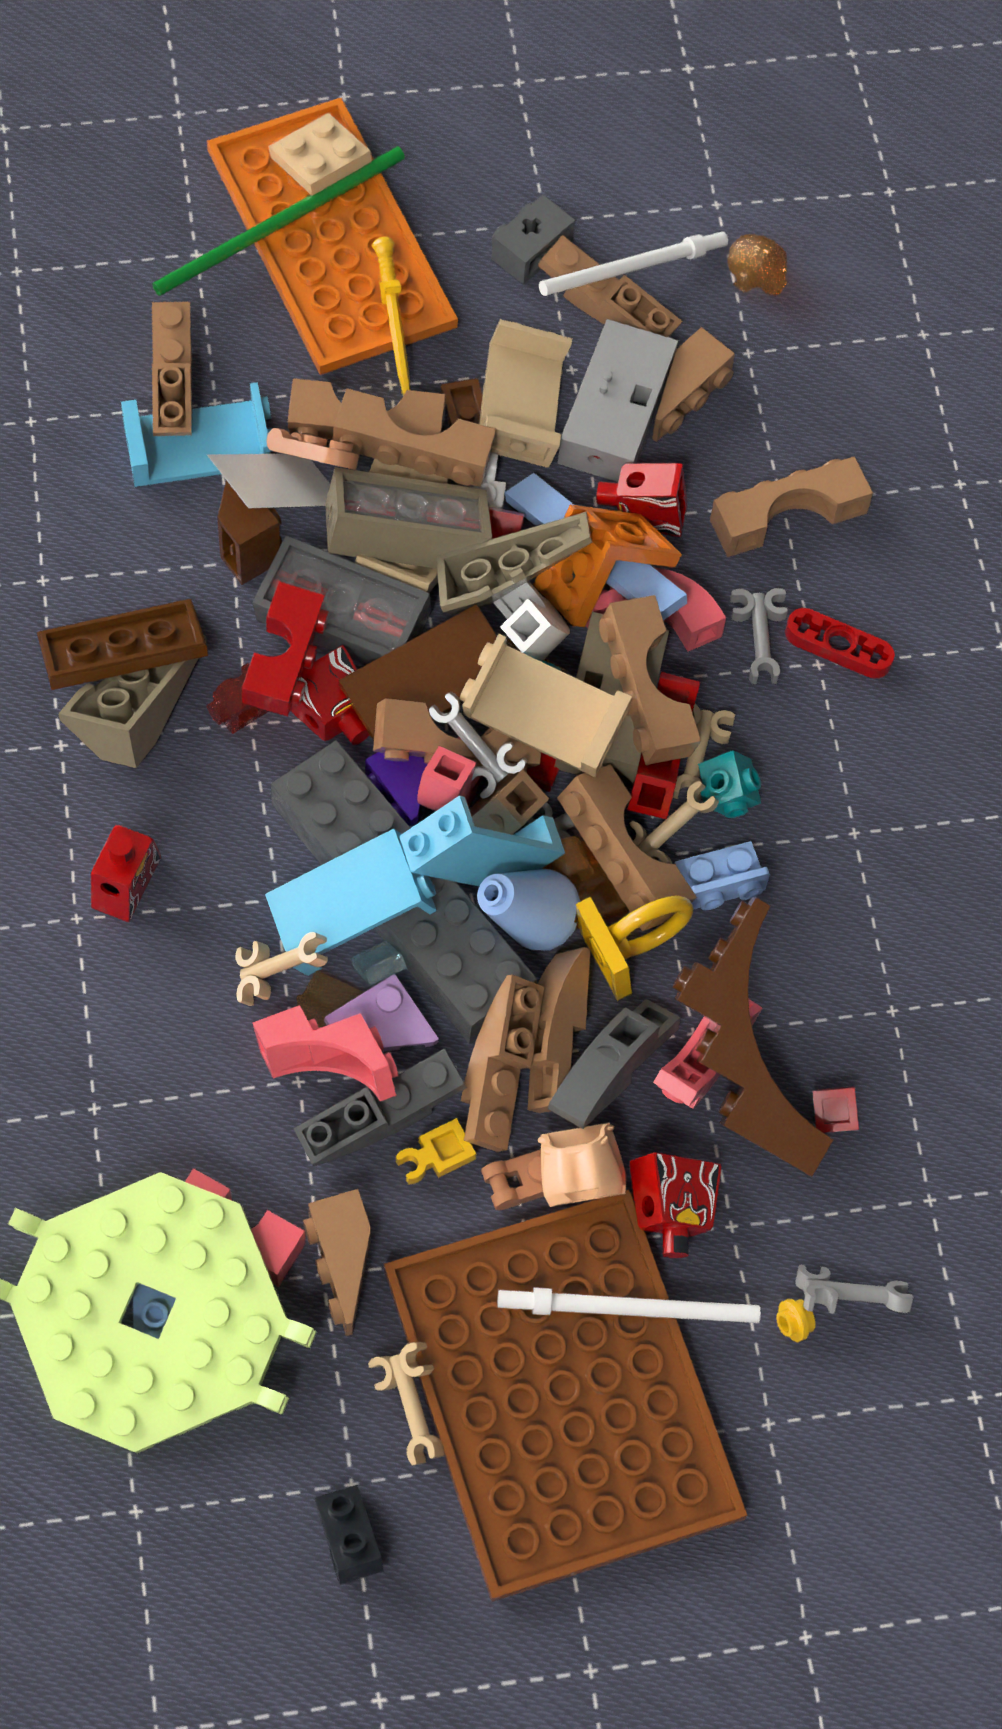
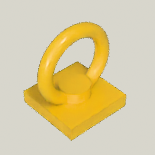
[576,896,693,1001]

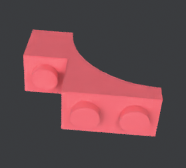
[253,1005,398,1102]

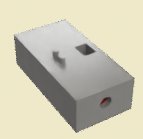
[558,319,678,482]

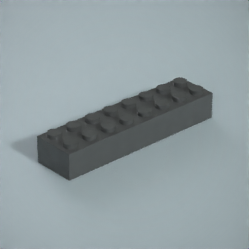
[271,740,537,1044]

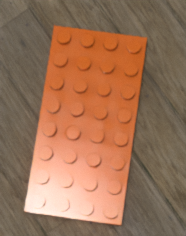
[207,97,458,375]

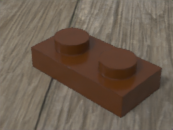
[440,378,483,427]

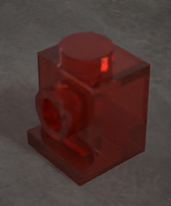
[207,663,269,734]

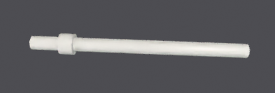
[539,232,728,296]
[498,1288,760,1323]

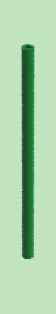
[152,146,405,296]

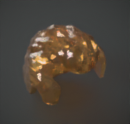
[727,234,787,296]

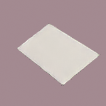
[207,454,330,508]

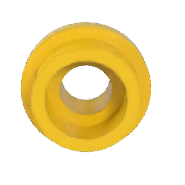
[776,1299,815,1342]

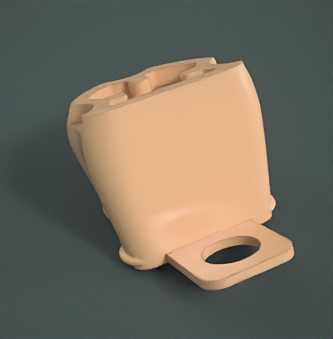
[538,1122,626,1207]

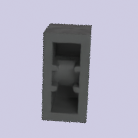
[491,195,575,285]

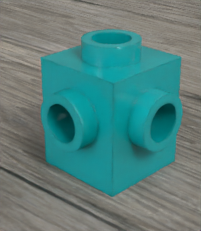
[698,750,761,818]

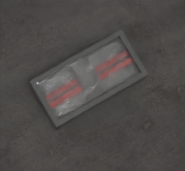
[252,536,431,665]

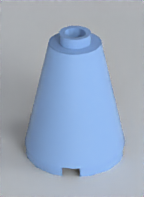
[477,869,580,951]

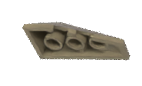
[58,635,207,768]

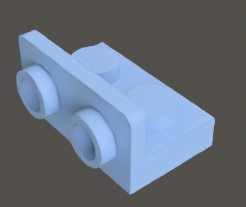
[674,841,770,910]

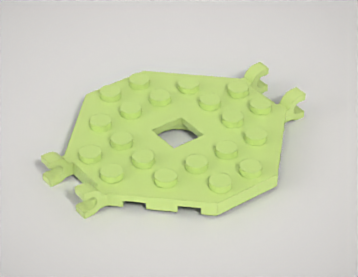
[0,1172,317,1453]

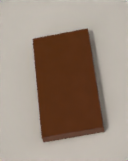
[37,599,208,690]
[339,604,497,741]

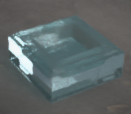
[351,941,407,986]

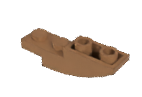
[538,235,682,338]
[152,302,192,436]
[527,947,590,1113]
[461,975,544,1152]

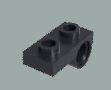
[315,1485,384,1585]

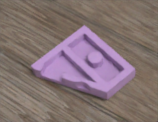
[324,973,439,1051]

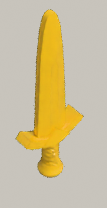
[372,237,410,396]

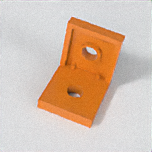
[533,504,682,627]

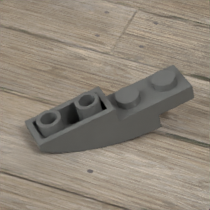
[548,999,681,1129]
[293,1048,467,1166]

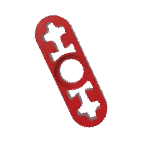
[785,608,895,679]

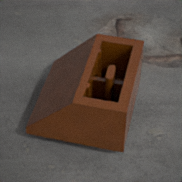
[217,480,282,585]

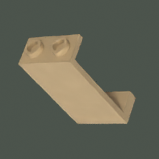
[479,319,572,468]
[459,634,632,778]

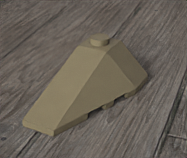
[436,512,592,615]

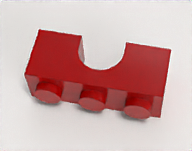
[242,581,330,717]

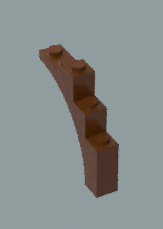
[672,897,833,1177]

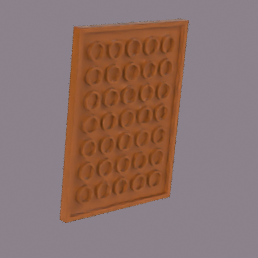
[384,1190,748,1602]

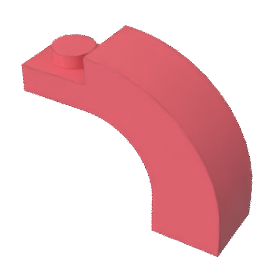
[586,567,726,652]
[417,736,484,811]
[653,999,763,1109]

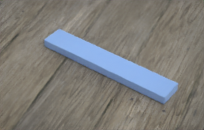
[505,473,687,620]

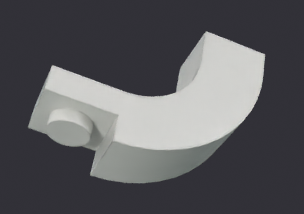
[493,581,570,660]

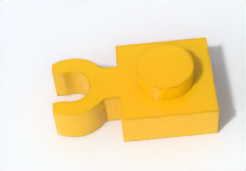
[396,1118,476,1184]

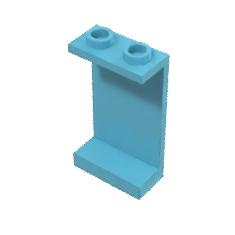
[121,382,274,487]
[399,796,565,886]
[265,829,437,976]

